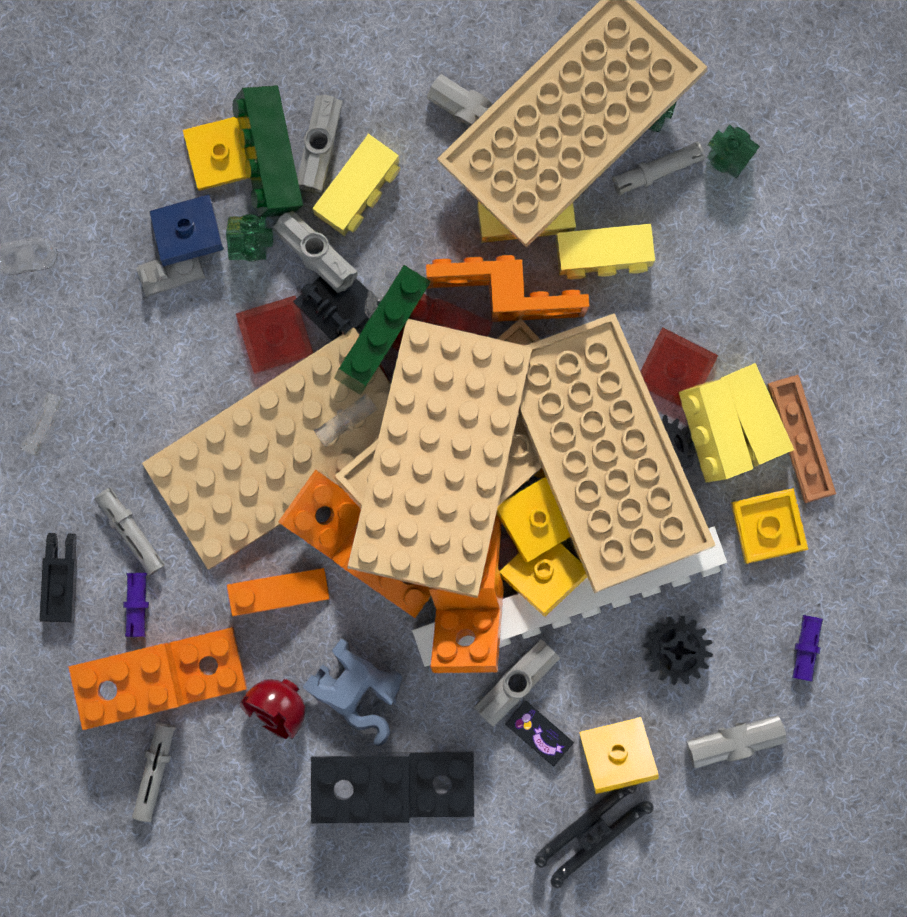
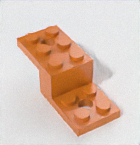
[426,255,589,322]
[278,470,431,618]
[429,513,504,673]
[68,627,247,730]

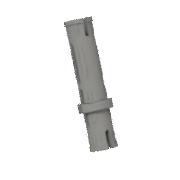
[612,141,705,195]
[94,487,166,576]
[132,722,176,822]

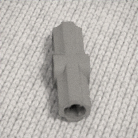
[427,74,492,127]
[297,94,343,193]
[273,211,358,293]
[474,639,560,727]
[686,715,787,768]

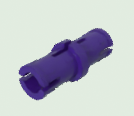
[123,573,149,637]
[792,615,823,682]

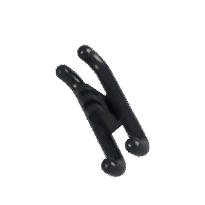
[534,784,654,888]

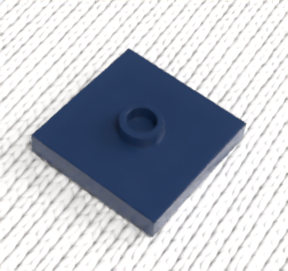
[150,194,224,267]

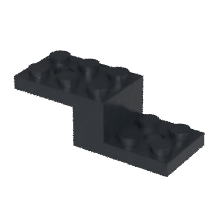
[311,751,474,824]

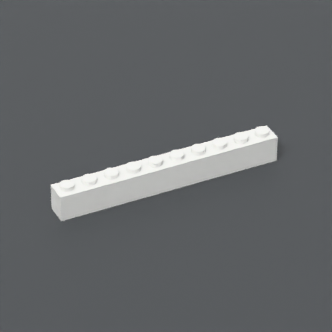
[412,526,727,667]

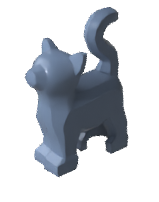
[303,639,402,746]

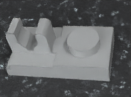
[136,257,205,297]

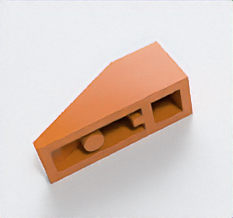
[227,568,330,616]

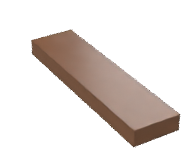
[767,374,836,503]

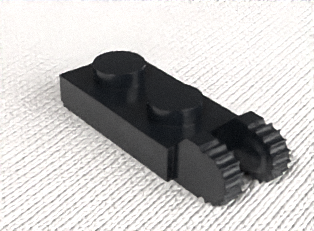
[39,533,77,623]

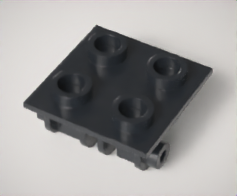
[293,276,380,341]

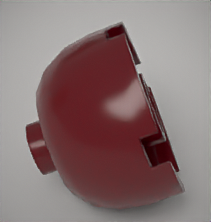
[240,679,305,739]

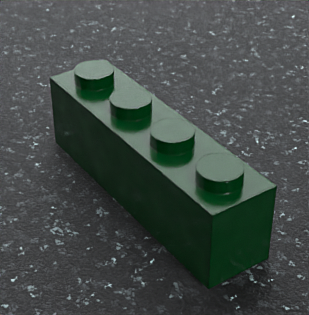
[232,85,303,218]
[334,265,431,395]

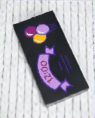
[505,700,574,767]

